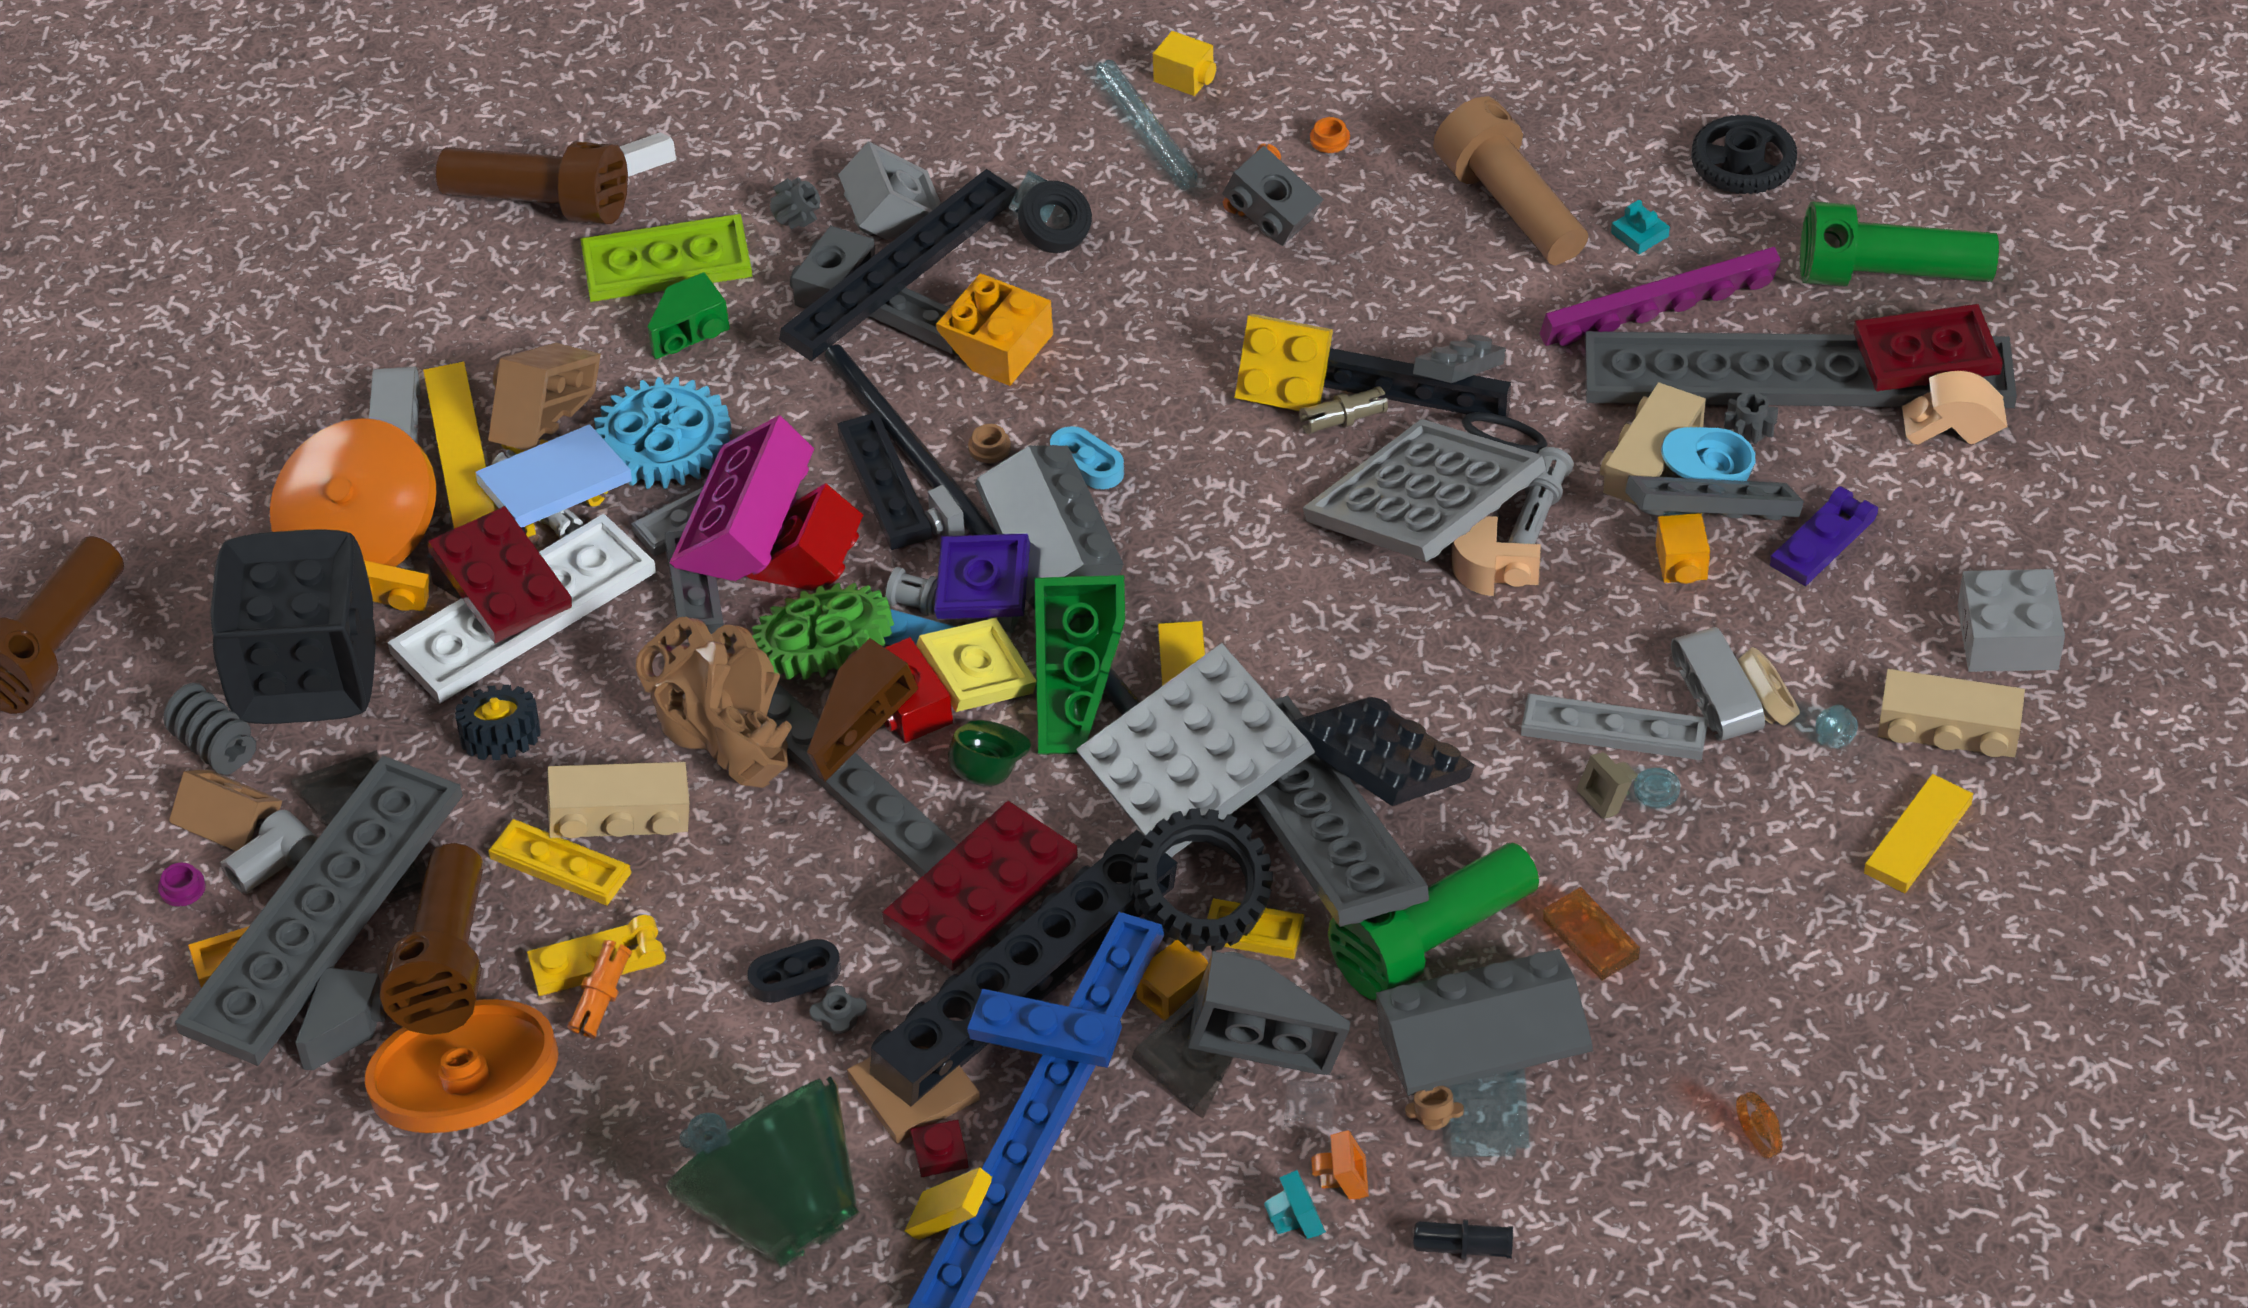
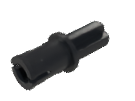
[1413,1219,1513,1260]

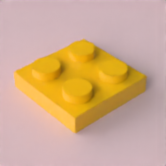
[1234,314,1333,411]

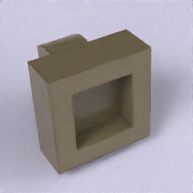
[1576,752,1638,819]

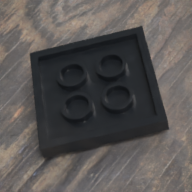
[1292,697,1475,806]

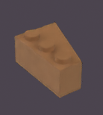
[488,342,601,451]

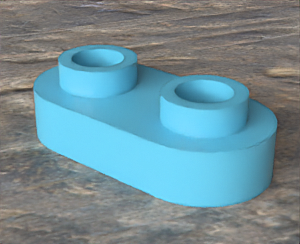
[1050,426,1124,489]

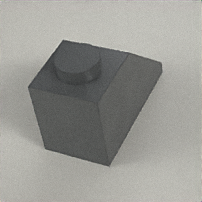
[295,967,388,1071]

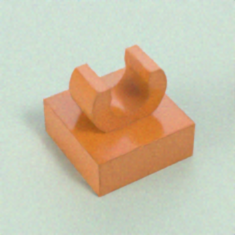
[1311,1130,1369,1200]

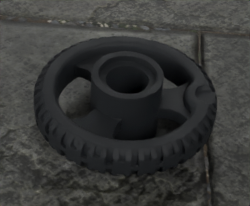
[1691,115,1797,194]

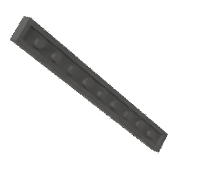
[767,683,1034,945]

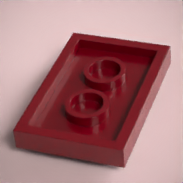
[1853,304,2003,392]
[428,506,572,644]

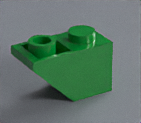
[647,272,730,360]

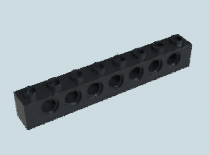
[870,829,1178,1106]

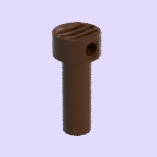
[436,141,628,224]
[0,536,124,714]
[380,843,484,1035]

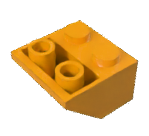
[936,273,1053,386]

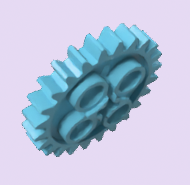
[594,377,732,489]

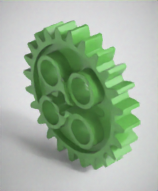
[752,583,894,680]

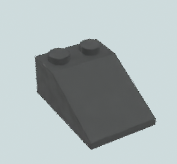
[1188,951,1350,1075]

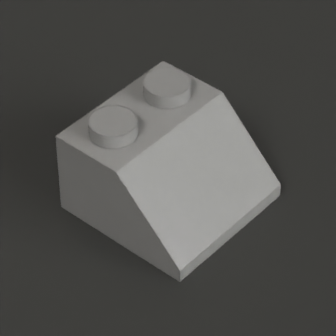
[838,141,941,240]

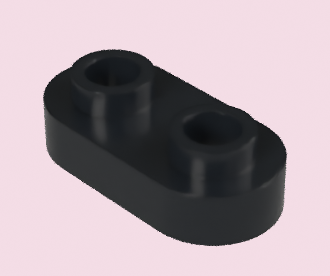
[747,939,841,1003]

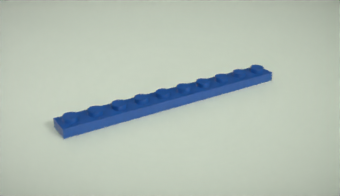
[907,912,1164,1308]

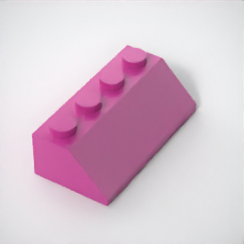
[670,415,815,581]

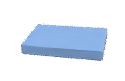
[476,424,632,528]

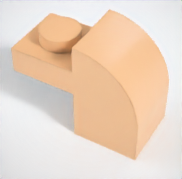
[1902,371,2008,444]
[1452,516,1541,596]

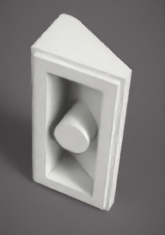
[620,132,676,177]

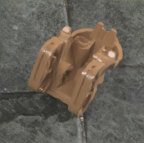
[636,617,792,788]

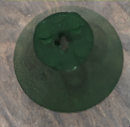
[665,1076,860,1268]

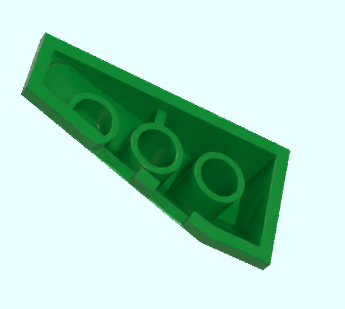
[1035,575,1126,755]

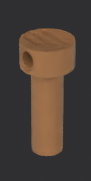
[1433,96,1588,266]

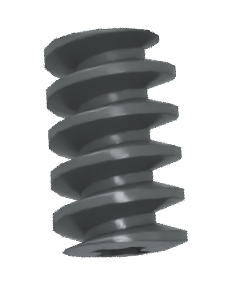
[163,682,257,775]

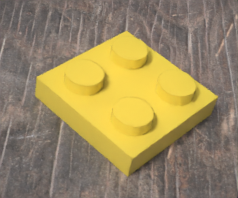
[916,618,1037,712]

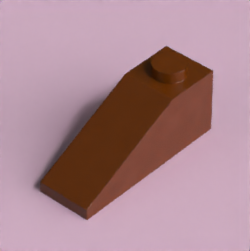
[807,638,918,782]

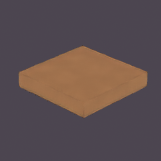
[847,1046,980,1144]

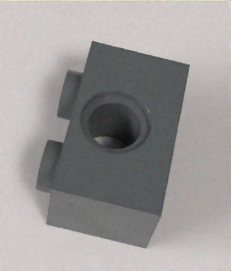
[1222,146,1324,246]
[790,225,875,309]

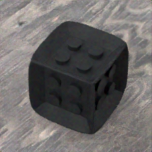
[211,529,376,724]

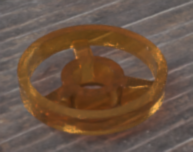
[1736,1091,1783,1159]

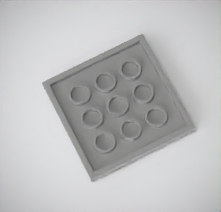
[1303,419,1546,562]
[1076,643,1315,857]

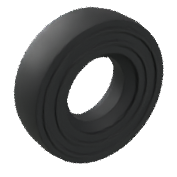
[1018,180,1092,253]

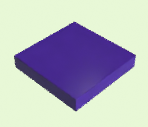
[934,533,1030,619]

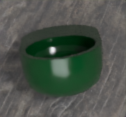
[948,720,1031,787]

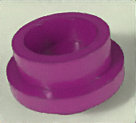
[158,862,206,907]

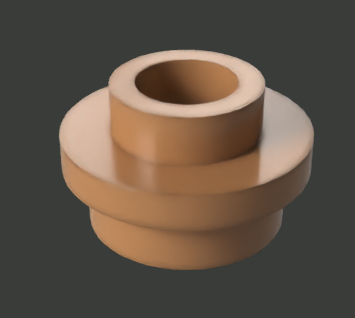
[968,424,1011,463]

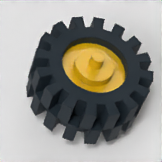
[455,685,541,760]

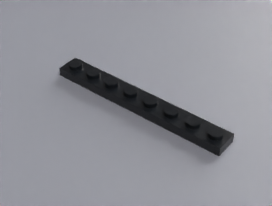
[779,169,1018,362]

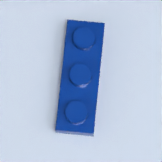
[967,989,1122,1068]

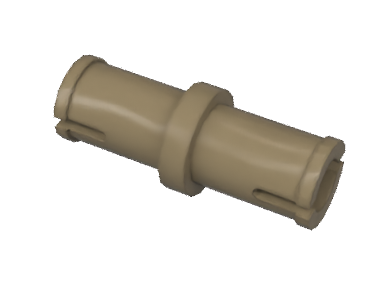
[1299,386,1388,434]

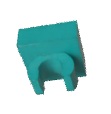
[1611,200,1670,255]

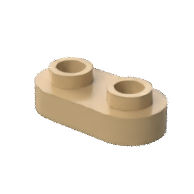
[1737,647,1800,726]

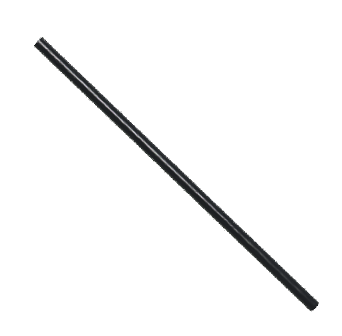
[824,344,1140,715]

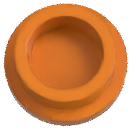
[1310,117,1350,153]

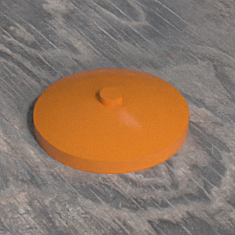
[270,418,436,567]
[365,999,558,1133]

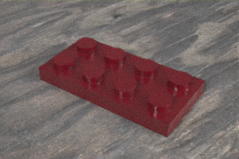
[882,801,1078,971]

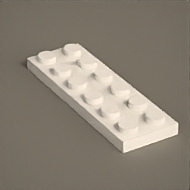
[388,513,656,704]

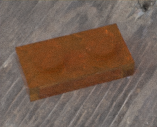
[1543,887,1640,981]

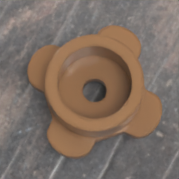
[1405,1086,1464,1130]

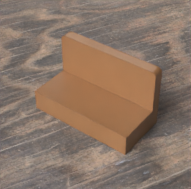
[169,770,282,851]

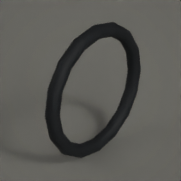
[1462,412,1548,453]

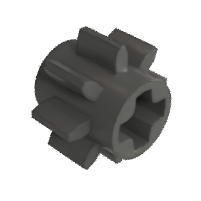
[770,177,820,229]
[1724,392,1778,444]

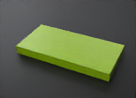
[580,214,753,302]

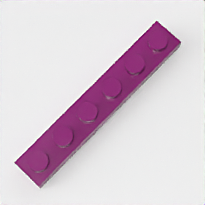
[1539,246,1781,346]

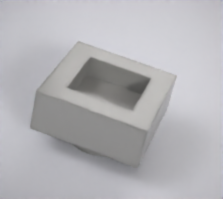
[925,485,965,536]

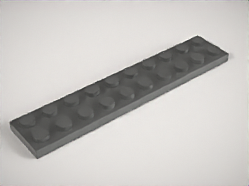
[1585,331,2017,408]

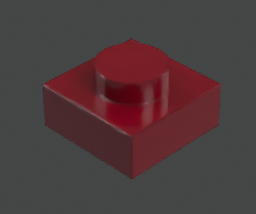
[911,1119,969,1178]

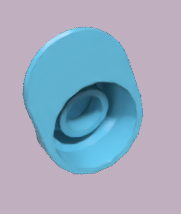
[1661,427,1755,481]

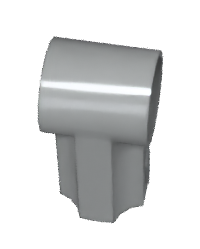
[220,810,318,894]

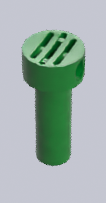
[1800,201,1999,287]
[1328,843,1539,1000]

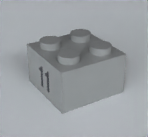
[1957,569,2065,672]

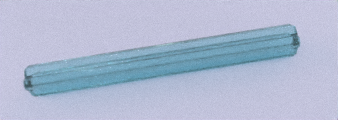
[1096,59,1198,191]

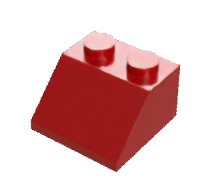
[746,483,864,591]

